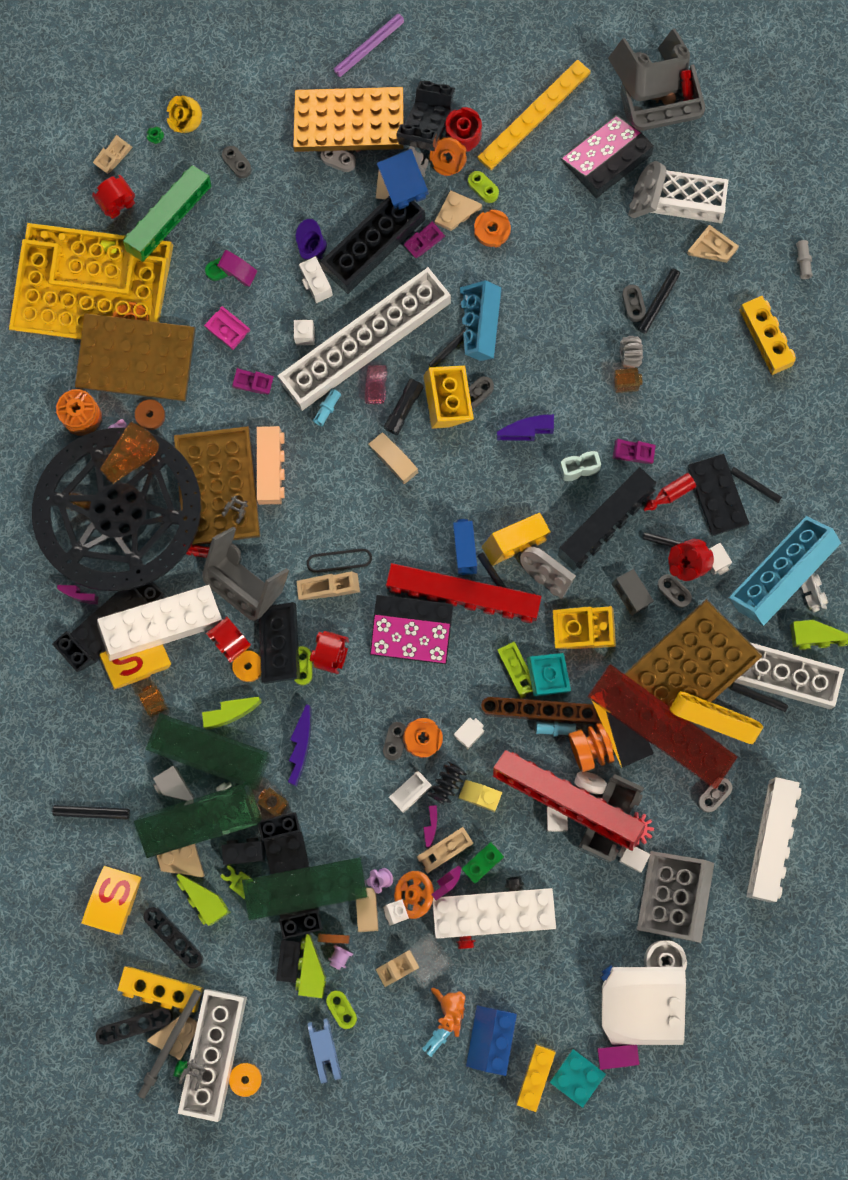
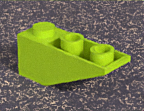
[790,620,848,650]
[176,874,231,926]
[295,934,326,998]

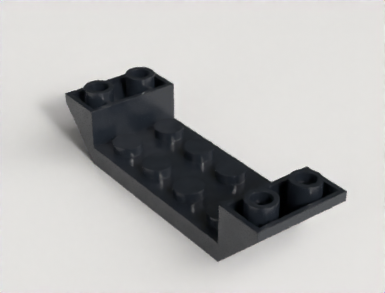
[396,80,455,151]
[52,571,165,672]
[257,812,323,939]

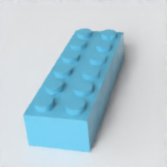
[729,516,841,626]

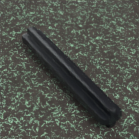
[638,268,680,334]
[52,805,130,820]

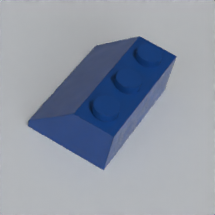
[466,1005,517,1076]

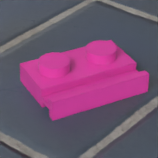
[204,306,250,350]

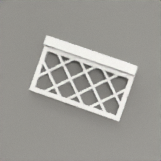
[650,170,728,223]

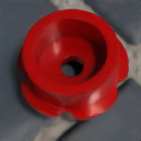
[456,936,476,949]

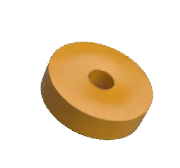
[232,651,261,682]
[229,1063,262,1097]

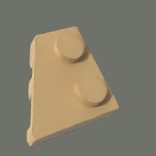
[435,190,482,231]
[687,225,739,263]
[156,840,205,877]
[147,1017,198,1060]

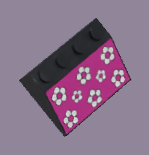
[561,115,654,199]
[370,595,454,665]

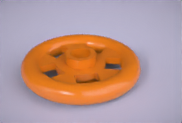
[394,871,434,919]

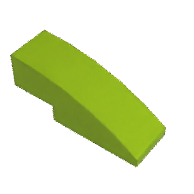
[202,697,262,730]

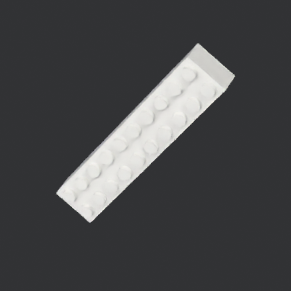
[278,267,451,411]

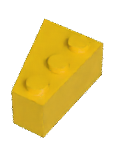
[482,513,551,566]

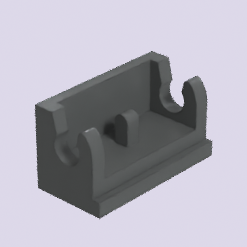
[612,569,654,616]

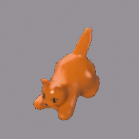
[431,987,466,1037]

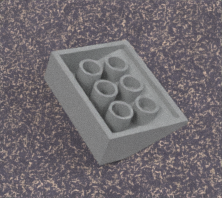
[637,851,714,943]

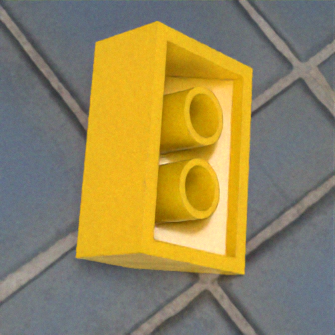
[423,366,474,429]

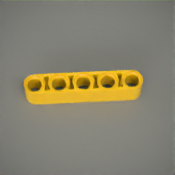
[670,691,763,744]

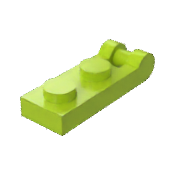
[497,641,533,699]

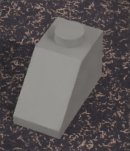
[153,766,196,802]

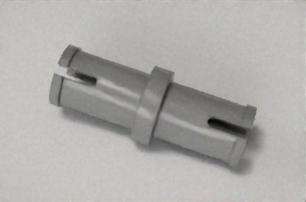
[796,240,813,279]

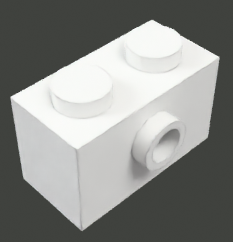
[299,257,333,303]

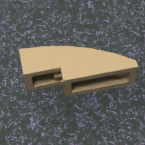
[368,432,418,484]
[296,571,360,600]

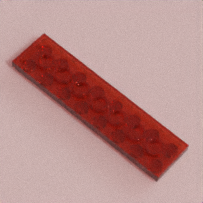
[587,664,738,789]

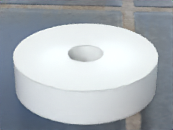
[574,772,607,794]

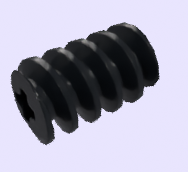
[427,761,467,805]

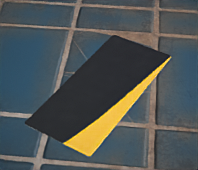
[590,683,654,768]

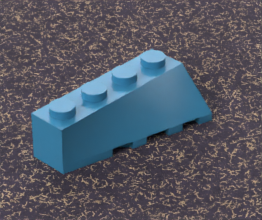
[460,280,501,361]

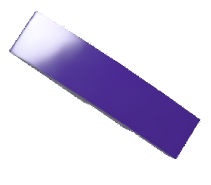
[288,704,312,787]

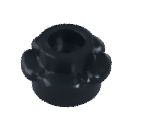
[505,876,524,891]

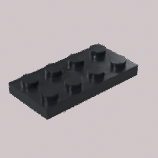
[687,454,749,537]
[259,602,300,684]

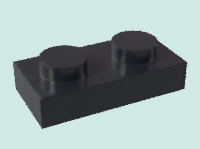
[276,940,302,983]

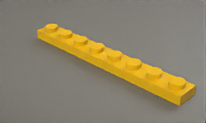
[478,59,591,171]

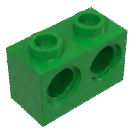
[461,842,504,884]

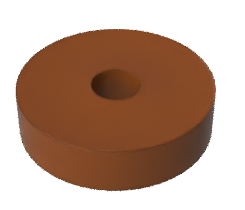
[135,400,166,430]
[317,934,350,944]

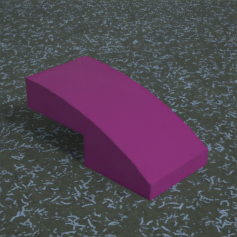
[404,221,445,258]
[217,250,257,287]
[232,368,274,395]
[613,439,656,464]
[57,585,99,605]
[424,805,438,848]
[431,866,461,901]
[597,1045,639,1070]

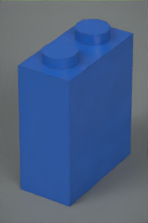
[377,149,429,209]
[453,519,477,576]

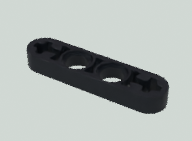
[143,907,203,968]
[96,1008,173,1045]

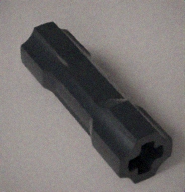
[384,379,424,435]

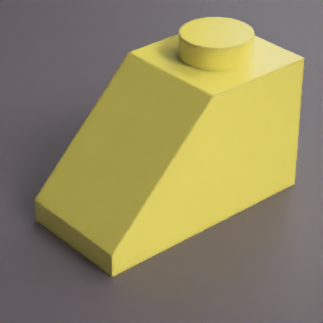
[459,780,502,812]

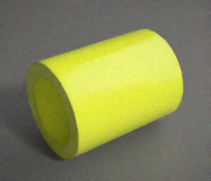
[100,240,117,254]

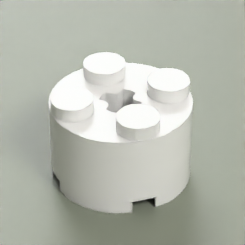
[644,940,687,970]

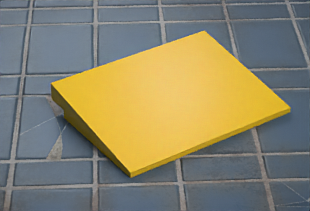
[9,223,173,340]

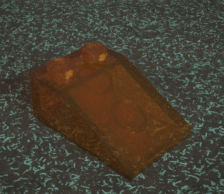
[100,422,159,483]

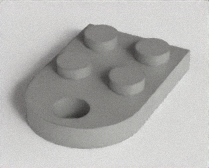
[628,161,666,218]
[520,547,576,599]

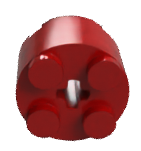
[445,107,482,152]
[92,175,135,219]
[668,539,714,581]
[206,617,251,663]
[310,631,349,674]

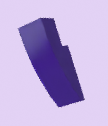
[497,414,554,441]

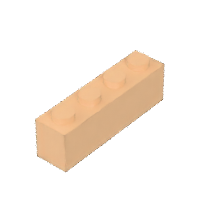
[257,426,285,505]

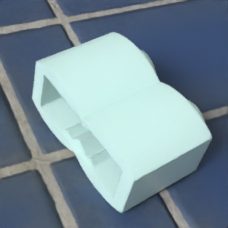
[560,451,601,481]

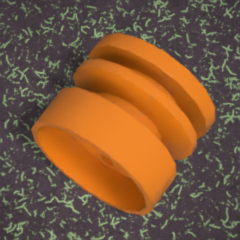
[56,389,102,436]
[569,723,614,773]

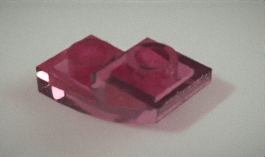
[365,365,387,404]

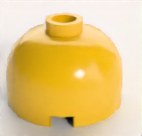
[167,95,202,133]

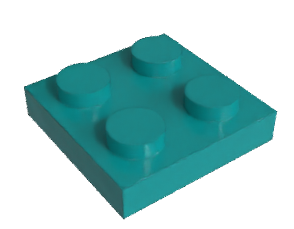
[527,653,571,696]
[549,1049,606,1108]

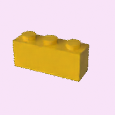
[516,1044,556,1112]

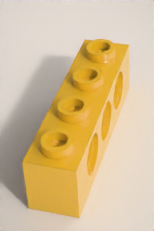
[739,296,796,375]
[118,966,204,1015]

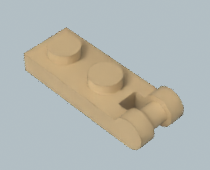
[417,827,474,874]

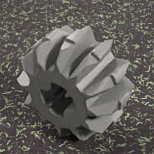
[620,336,643,368]

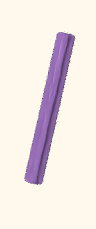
[334,14,404,77]

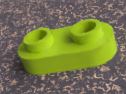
[468,171,499,203]
[294,646,313,686]
[326,990,357,1029]

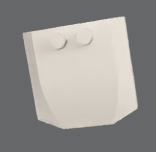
[601,967,686,1045]

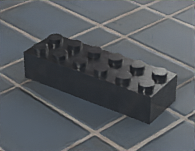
[320,196,426,294]
[558,467,657,571]

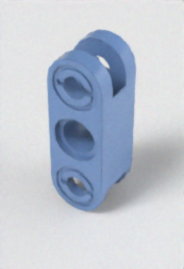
[308,1018,341,1084]

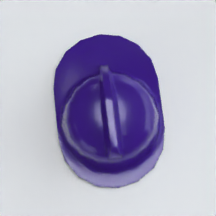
[295,219,327,260]

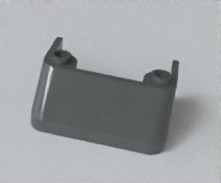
[608,29,690,101]
[620,64,706,131]
[202,527,289,621]
[578,774,644,863]

